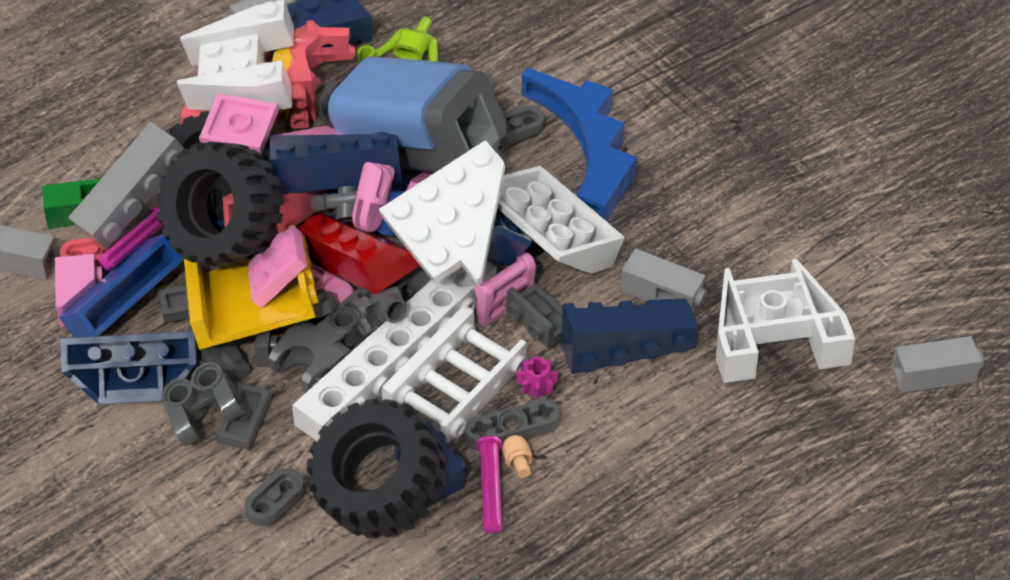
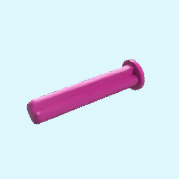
[99,207,164,270]
[475,436,503,534]

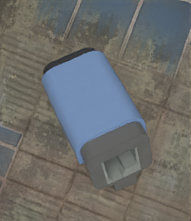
[321,57,507,175]

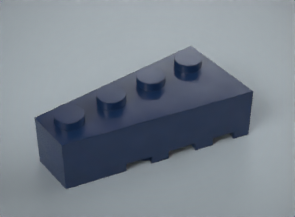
[271,0,372,60]
[270,132,402,195]
[561,298,699,374]

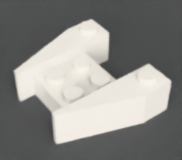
[177,0,294,111]
[716,259,855,383]

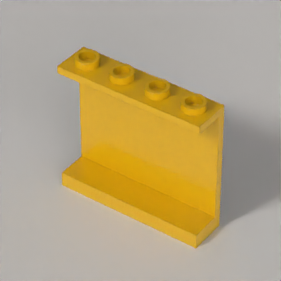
[184,225,319,350]

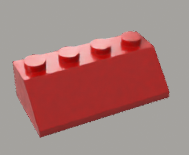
[297,214,420,294]

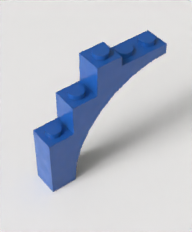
[521,67,637,222]

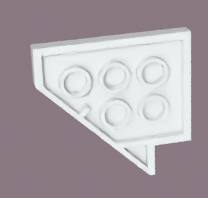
[379,140,505,286]

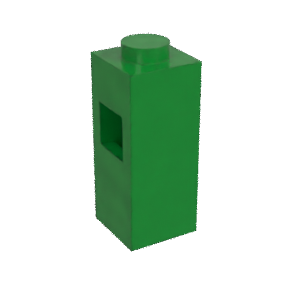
[42,178,102,229]

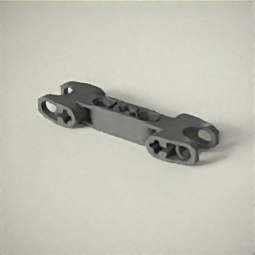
[268,237,431,392]

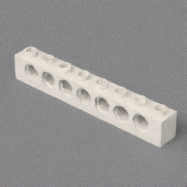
[292,262,496,442]

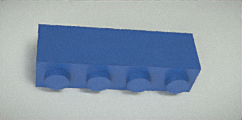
[59,235,184,338]

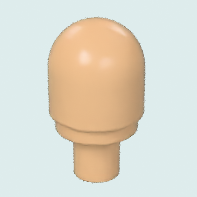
[502,435,532,478]

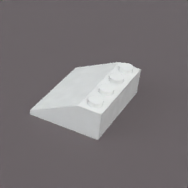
[497,166,625,274]

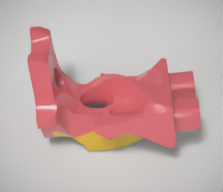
[272,20,356,129]

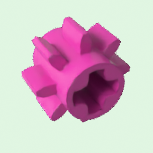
[516,356,558,398]

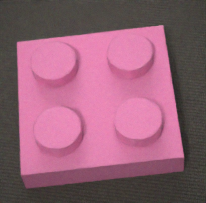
[199,94,278,154]
[248,225,307,308]

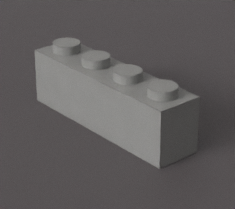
[68,122,184,250]

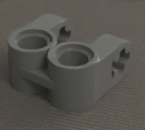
[161,362,245,446]

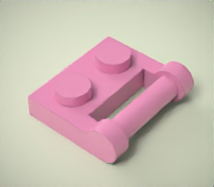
[474,252,536,327]

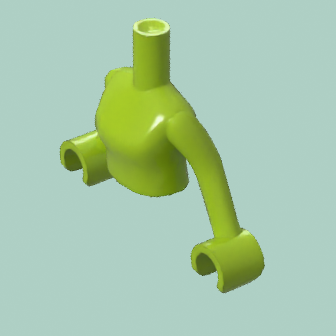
[357,17,438,63]

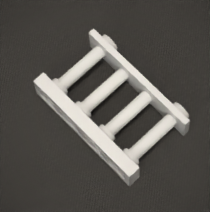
[382,305,528,443]

